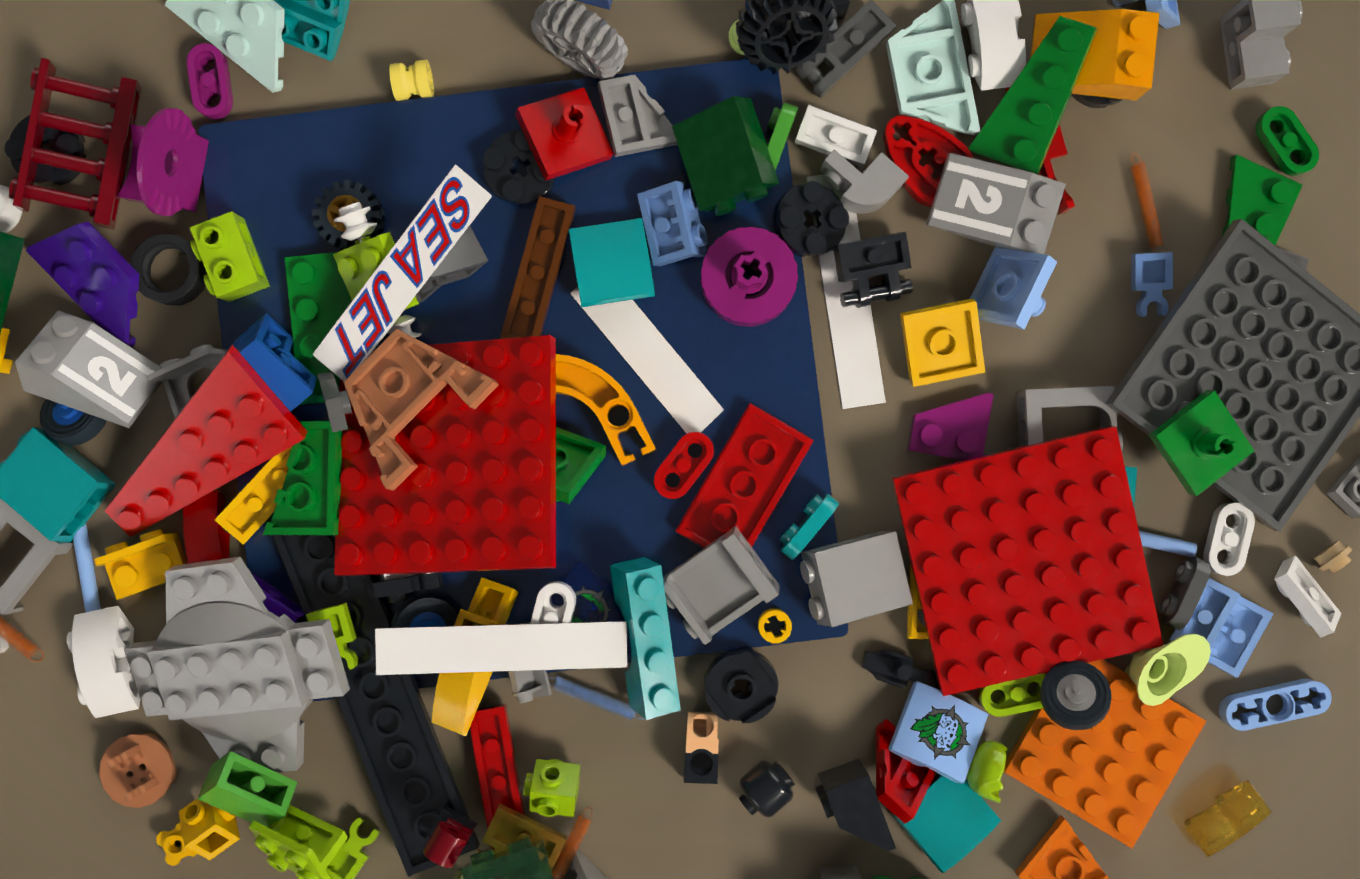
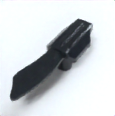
[861,649,966,692]

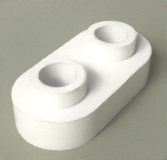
[1203,502,1255,576]
[530,581,576,624]

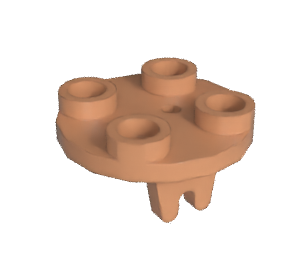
[99,732,177,808]

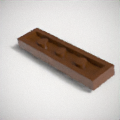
[500,196,576,339]

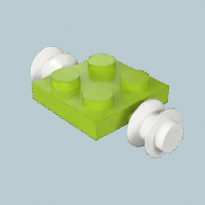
[333,202,422,338]

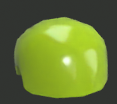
[967,740,1007,803]

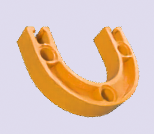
[556,354,656,466]

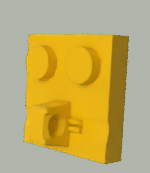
[900,298,985,387]

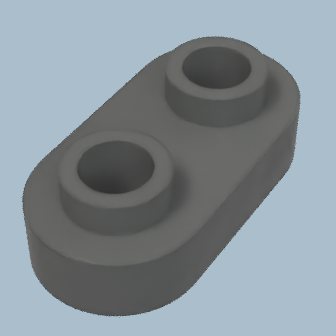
[1159,556,1211,630]

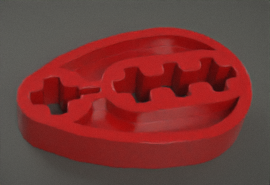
[883,115,974,208]

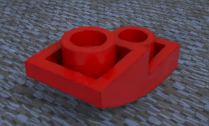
[183,491,230,564]

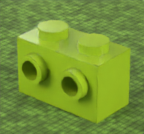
[190,211,270,302]

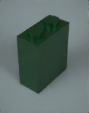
[672,96,779,216]

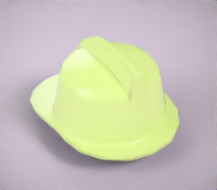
[1125,633,1211,706]

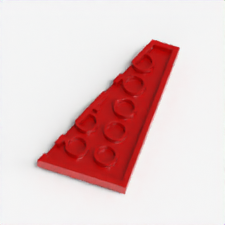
[105,345,308,537]

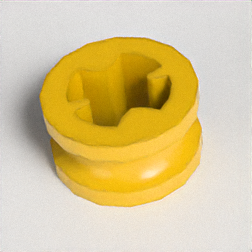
[758,608,792,643]

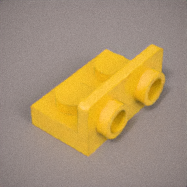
[94,529,188,600]

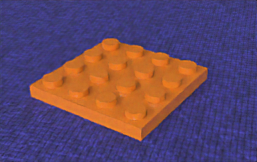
[1003,659,1206,849]

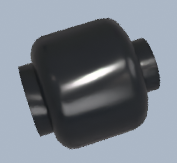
[739,761,795,817]

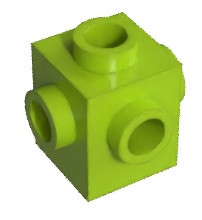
[524,759,581,817]

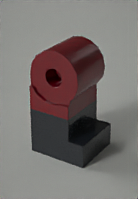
[423,805,478,868]

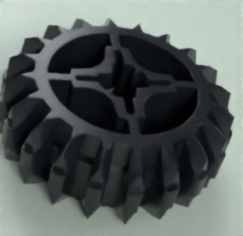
[735,0,838,75]

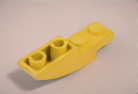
[432,578,519,736]

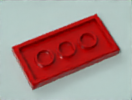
[675,403,814,548]

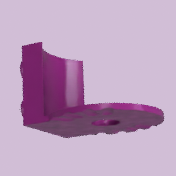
[117,107,209,216]

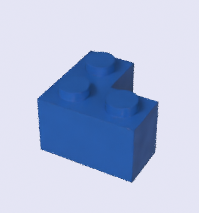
[233,313,317,412]

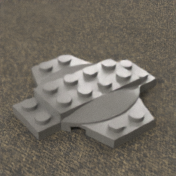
[124,557,350,772]

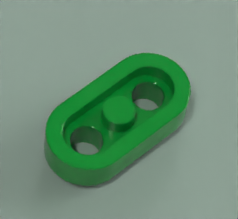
[1255,106,1319,176]

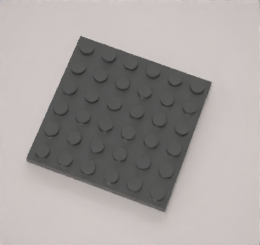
[1106,219,1360,532]

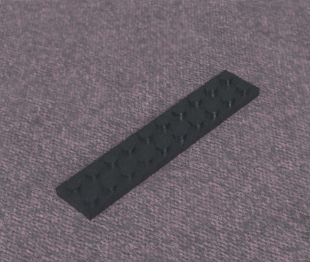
[273,535,480,877]

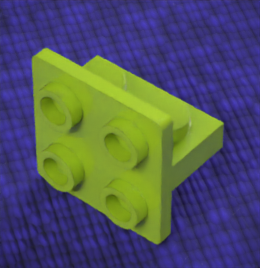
[248,804,348,879]

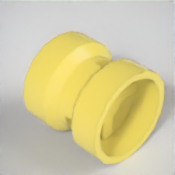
[389,59,434,101]

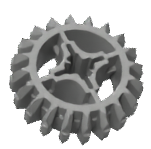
[531,0,628,81]

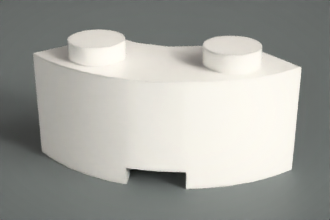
[961,0,1026,91]
[67,606,141,718]

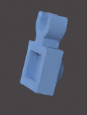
[1131,252,1173,317]

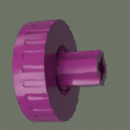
[701,227,798,327]

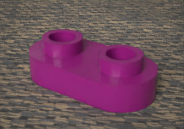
[187,43,233,120]

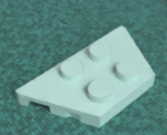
[165,0,285,93]
[886,0,980,136]

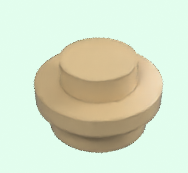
[1314,540,1353,574]

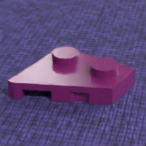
[907,393,994,461]

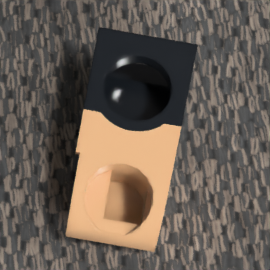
[683,712,719,784]

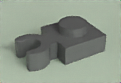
[317,371,352,432]

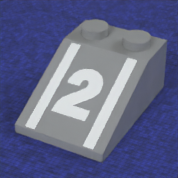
[926,153,1066,254]
[15,310,162,428]

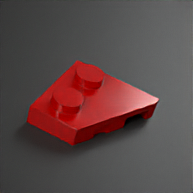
[876,719,936,824]

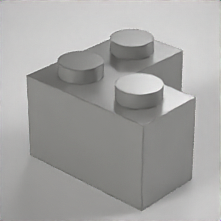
[1219,0,1303,90]

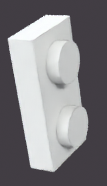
[794,105,877,168]
[1274,555,1342,638]

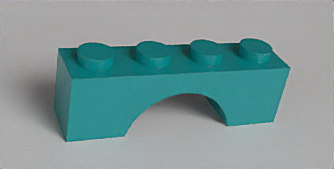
[610,557,681,720]

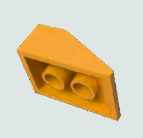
[1030,9,1159,101]

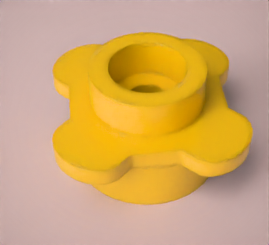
[156,822,197,866]

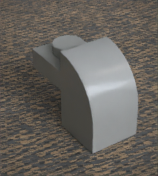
[820,149,909,214]

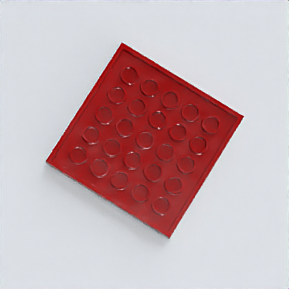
[334,335,556,576]
[891,426,1163,696]

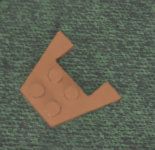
[343,329,499,491]

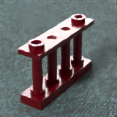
[9,58,142,230]

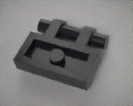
[833,232,913,308]

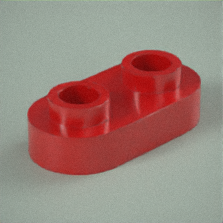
[654,432,714,499]

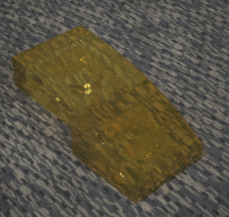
[1184,780,1271,857]

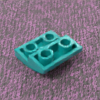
[274,0,350,61]
[569,218,655,308]
[893,774,1001,873]

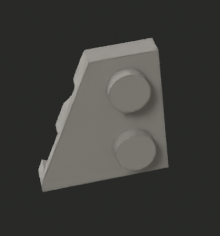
[597,75,678,157]

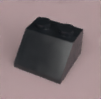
[815,759,896,851]

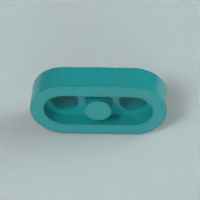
[779,493,839,560]

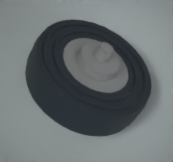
[1040,660,1112,730]

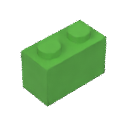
[198,751,297,827]

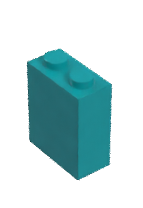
[0,427,117,542]

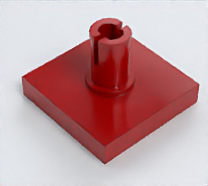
[515,87,614,181]

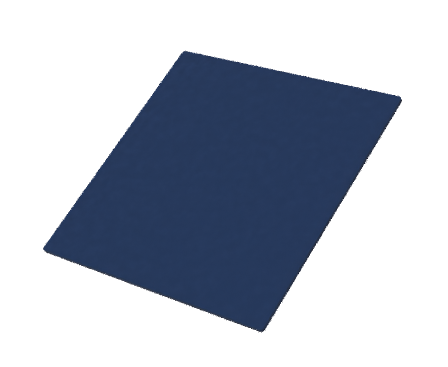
[198,59,848,702]

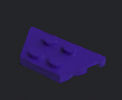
[26,222,140,348]

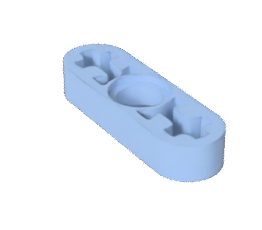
[1218,678,1332,731]

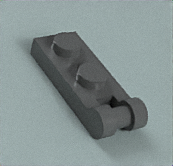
[795,0,896,98]

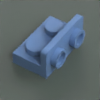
[637,181,708,266]

